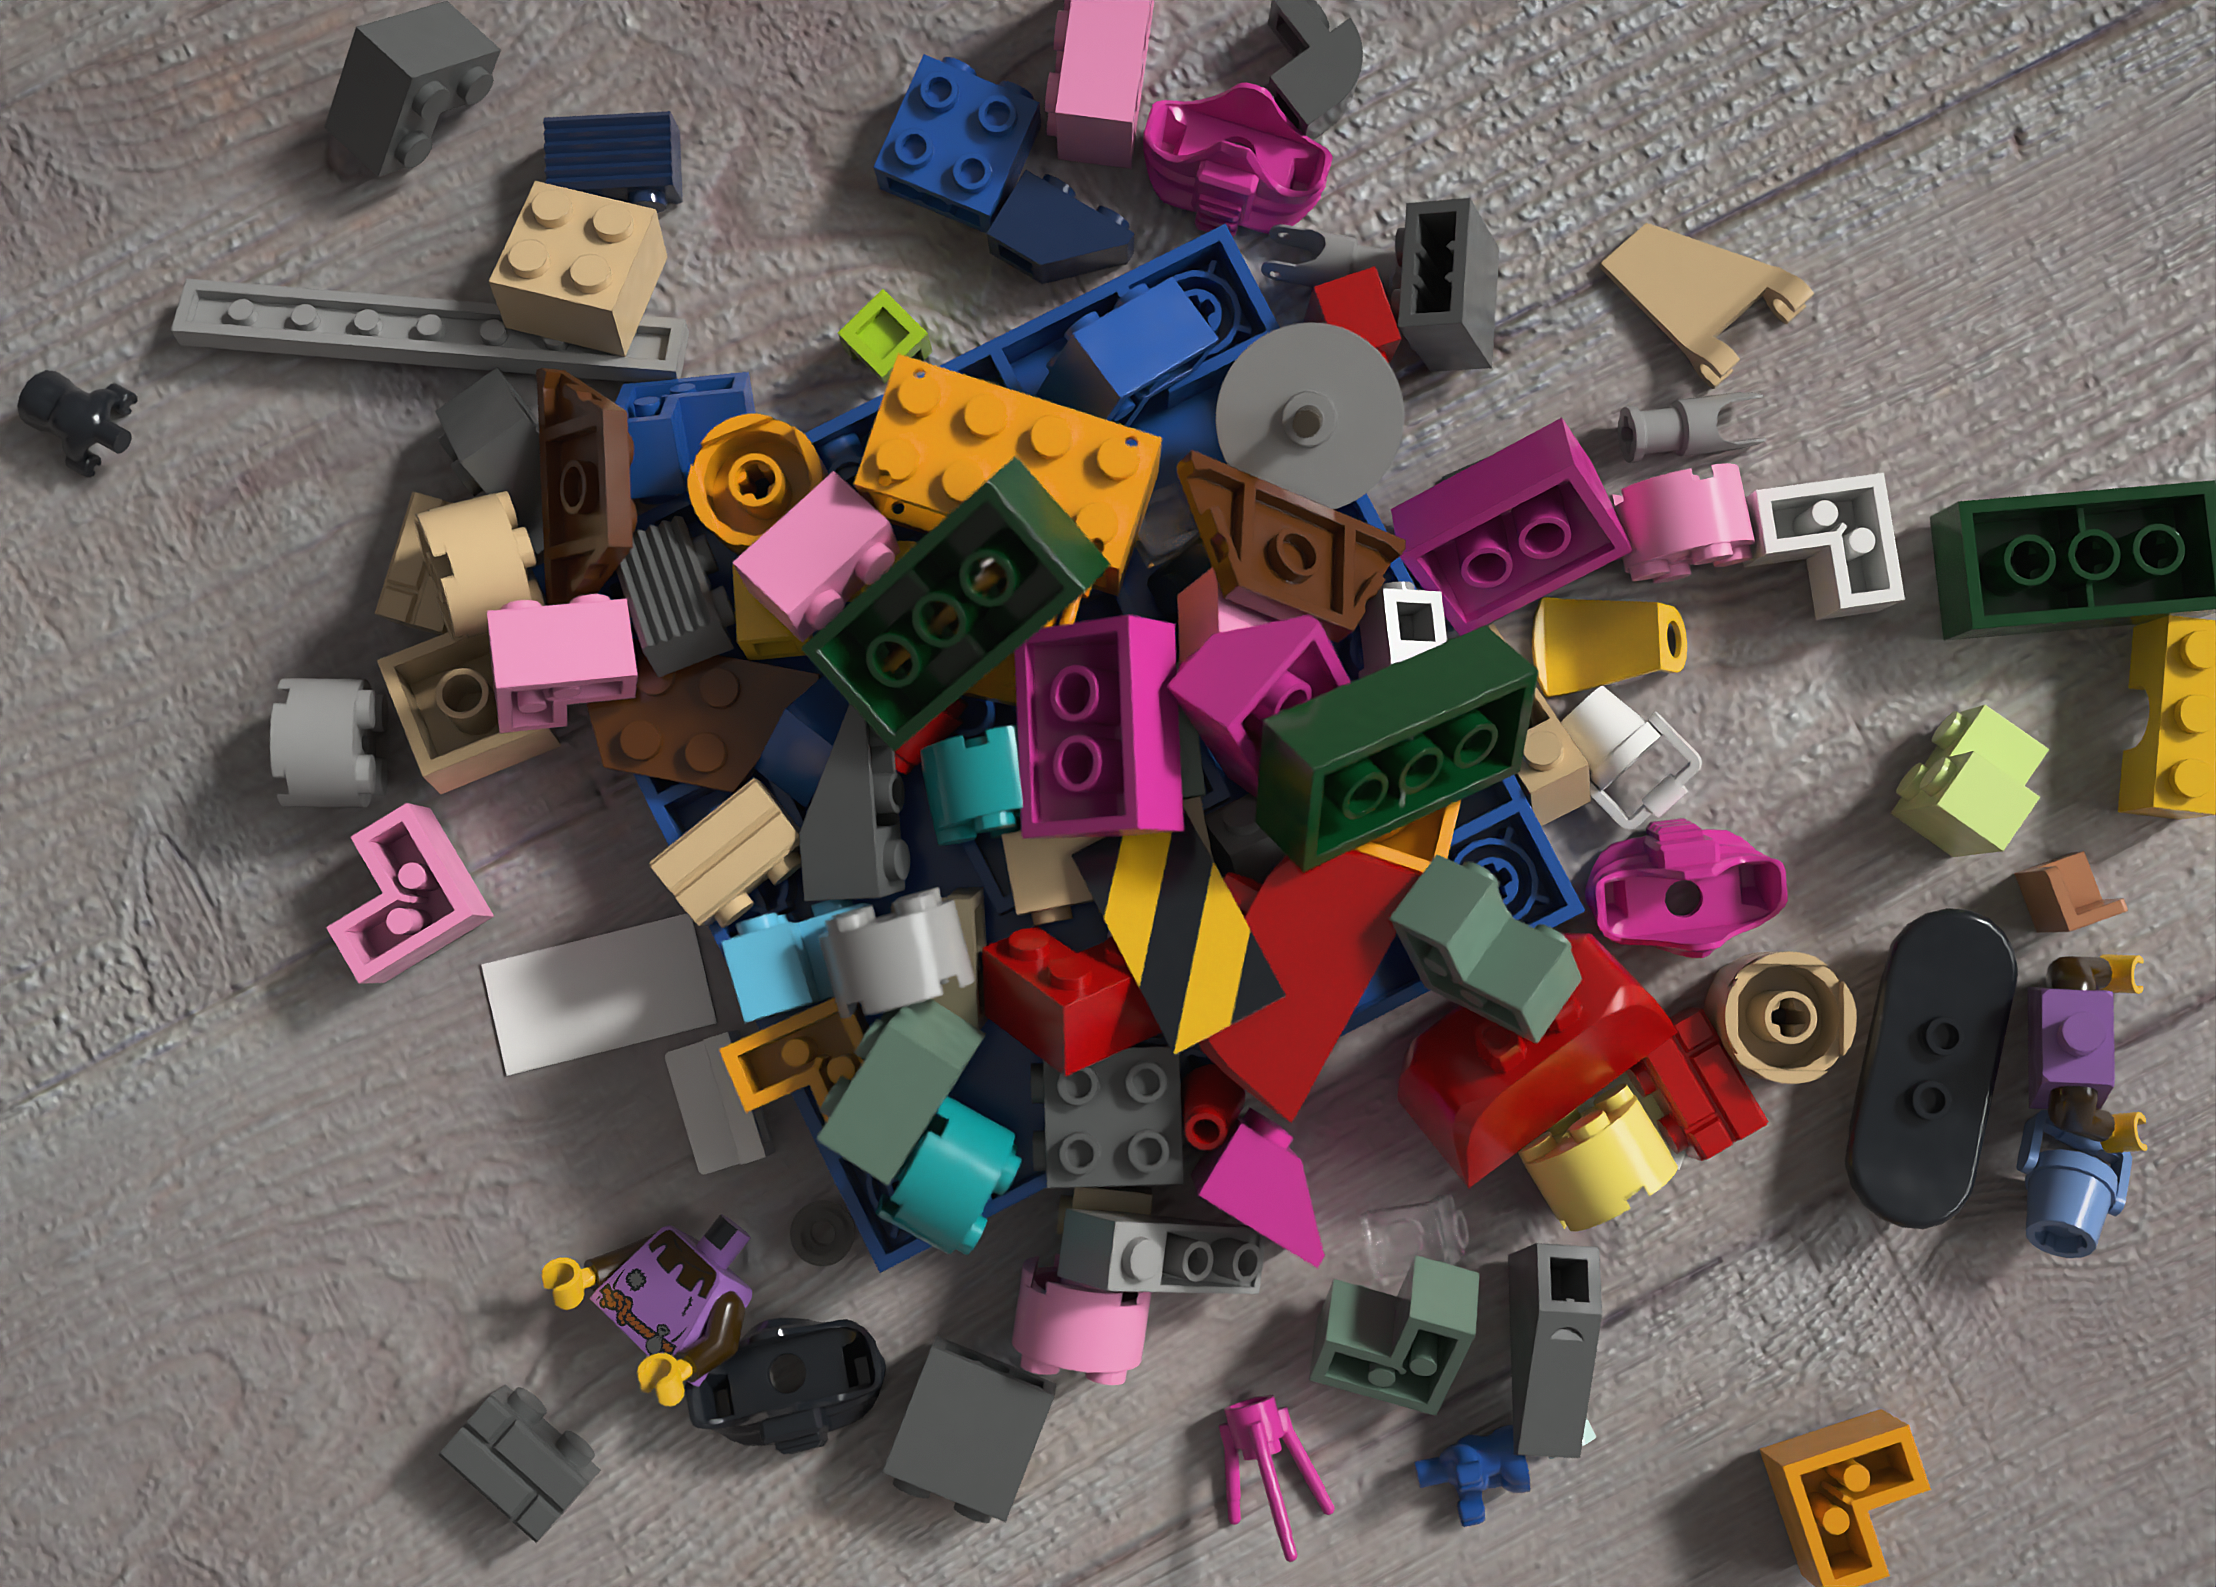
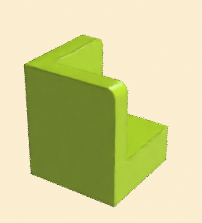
[838,289,933,384]

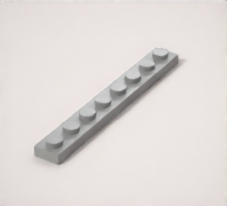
[171,279,689,383]

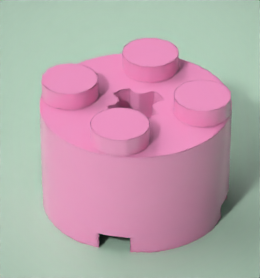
[1609,464,1755,584]
[1012,1254,1152,1385]

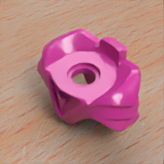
[1143,82,1333,237]
[1585,818,1788,958]

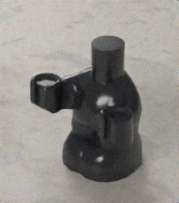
[17,370,138,478]

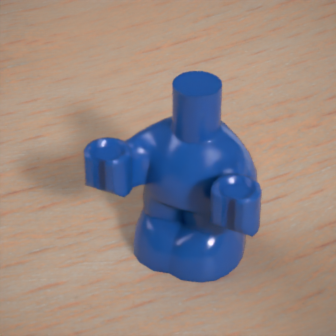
[1414,1424,1530,1527]

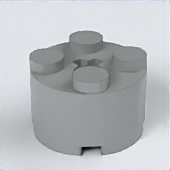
[270,678,389,807]
[818,888,975,1018]

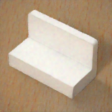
[665,1030,776,1175]

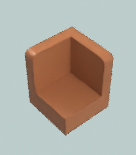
[2014,851,2128,933]

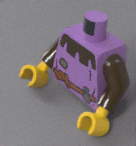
[2028,954,2147,1153]
[542,1214,752,1406]

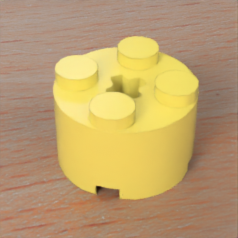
[1518,1083,1678,1231]

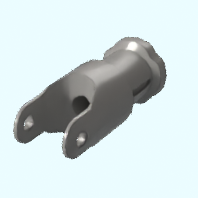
[1261,224,1402,303]
[1618,392,1767,463]

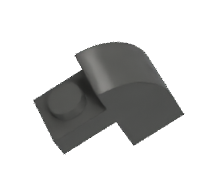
[1267,0,1363,140]

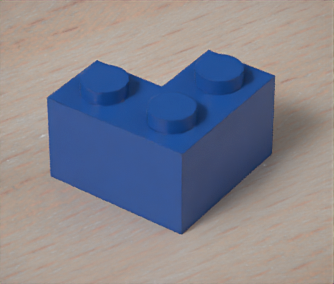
[1036,276,1219,427]
[615,372,756,504]

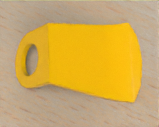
[1531,597,1687,698]

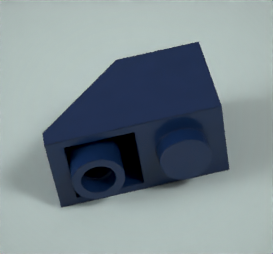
[987,170,1135,284]

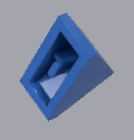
[755,675,850,809]

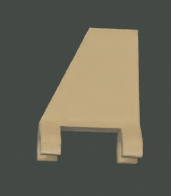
[1599,223,1814,389]

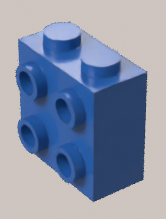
[873,54,1041,234]

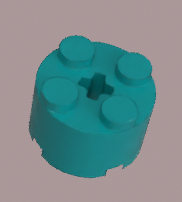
[920,725,1023,846]
[876,1096,1021,1256]

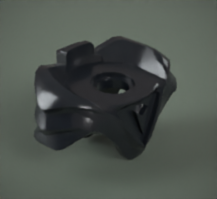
[684,1318,886,1455]

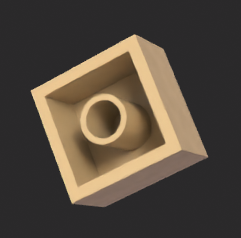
[489,181,668,357]
[377,632,561,794]

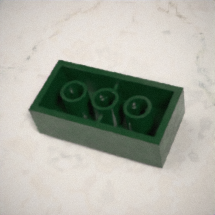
[800,456,1111,752]
[1930,480,2216,641]
[1255,625,1539,872]

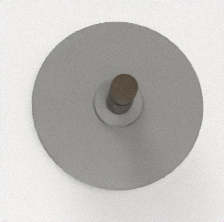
[1216,322,1404,510]

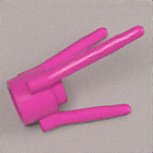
[1218,1395,1335,1562]

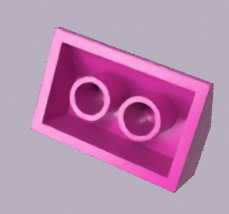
[1391,418,1633,636]
[1015,615,1184,839]
[1167,615,1351,798]
[1191,1107,1325,1269]

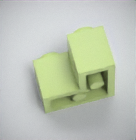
[1890,705,2050,857]

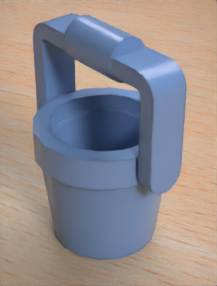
[2016,1110,2132,1258]

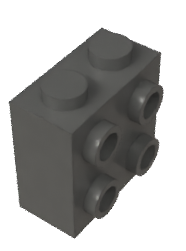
[1391,198,1499,372]
[1031,1044,1184,1188]
[882,1336,1056,1523]

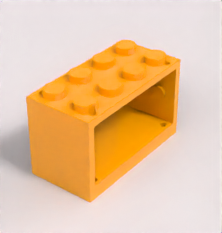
[854,354,1162,596]

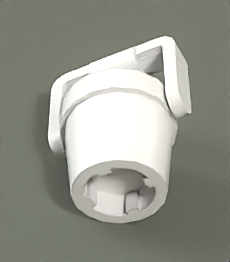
[1561,686,1702,830]

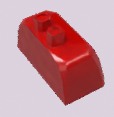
[1198,850,1421,1123]
[1398,933,1678,1189]

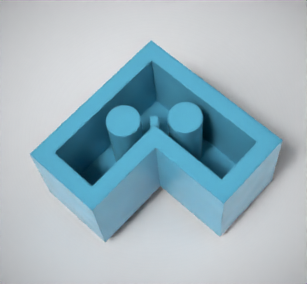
[721,899,870,1022]

